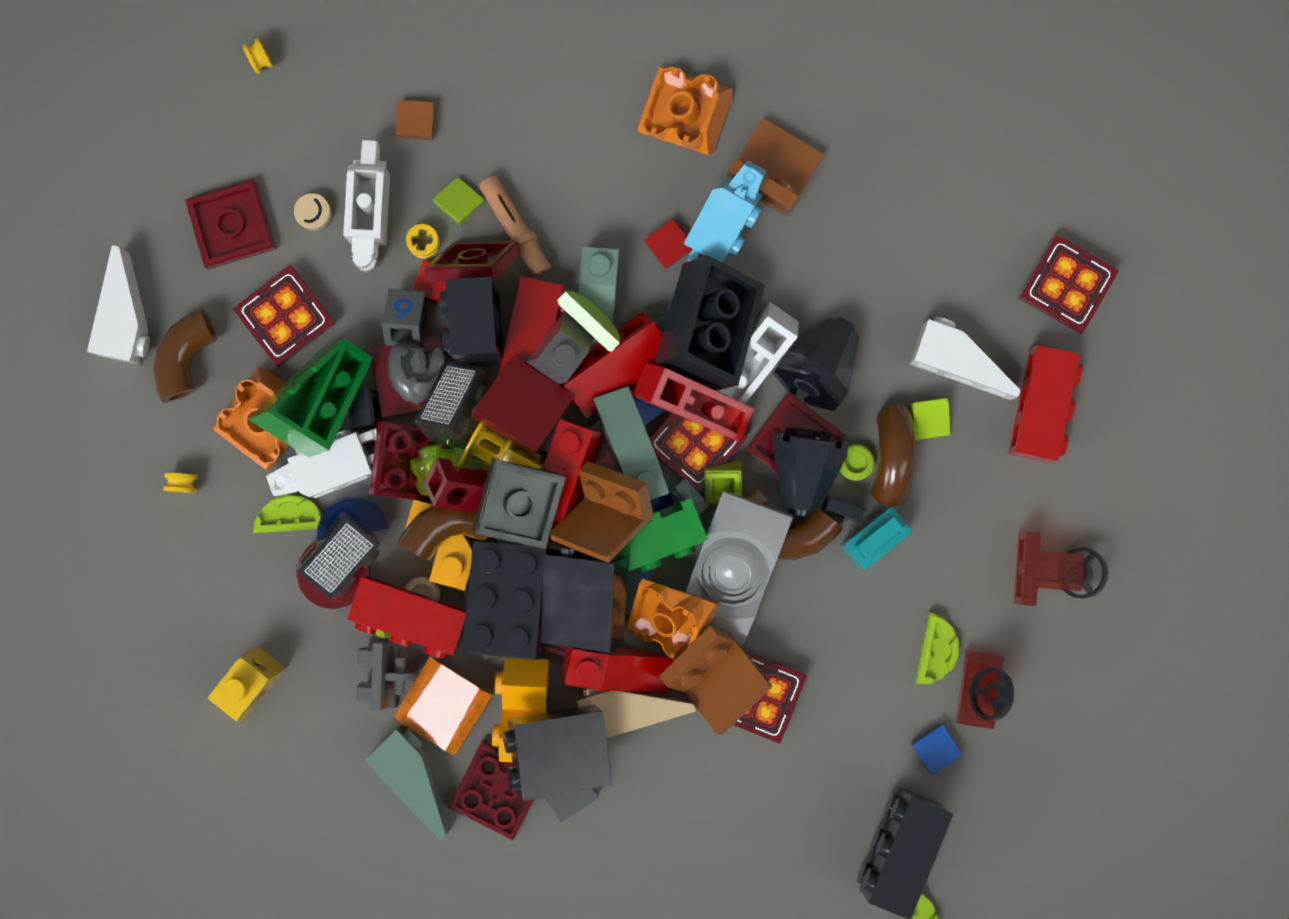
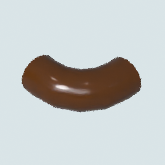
[153,308,217,403]
[871,404,916,507]
[397,505,488,560]
[778,510,843,561]

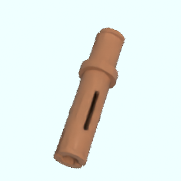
[478,175,552,279]

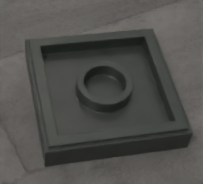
[472,458,566,549]

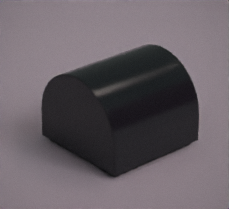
[348,388,383,430]

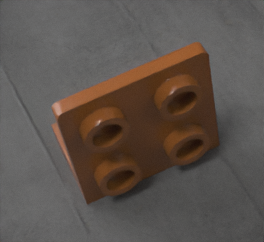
[727,119,823,216]
[550,461,654,562]
[659,625,771,735]

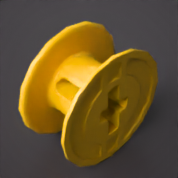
[458,422,515,468]

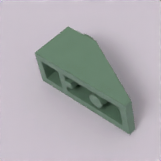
[578,246,619,348]
[593,386,669,500]
[364,726,450,841]

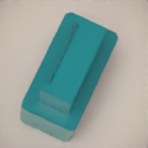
[841,508,911,570]

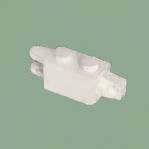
[343,140,390,273]
[266,428,377,498]

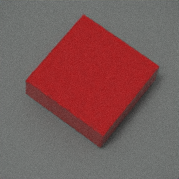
[644,219,693,271]

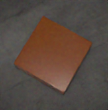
[396,100,435,140]

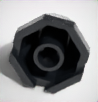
[773,317,859,411]
[772,427,849,516]

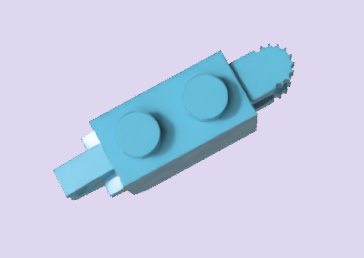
[684,160,766,263]

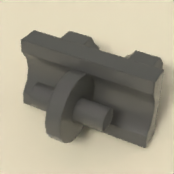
[356,641,416,710]

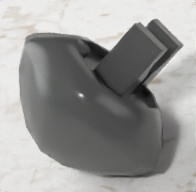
[388,340,446,404]

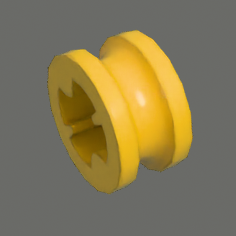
[242,37,273,75]
[406,224,440,259]
[163,473,198,493]

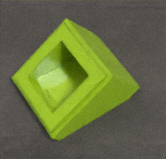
[432,177,485,227]
[908,398,950,440]
[705,461,743,504]

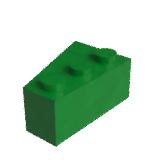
[247,338,373,458]
[616,498,708,579]

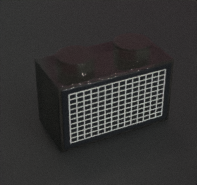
[414,361,493,449]
[296,510,380,600]

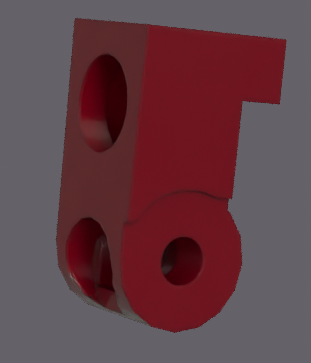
[424,457,488,513]

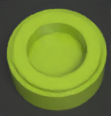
[839,444,874,481]

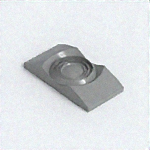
[686,490,793,648]

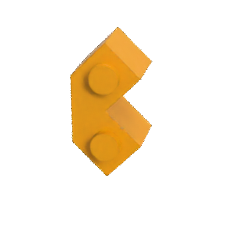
[405,500,473,591]
[492,657,549,762]

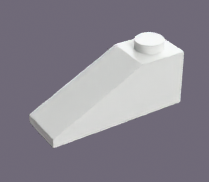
[87,245,150,365]
[717,302,799,404]
[909,317,1021,400]

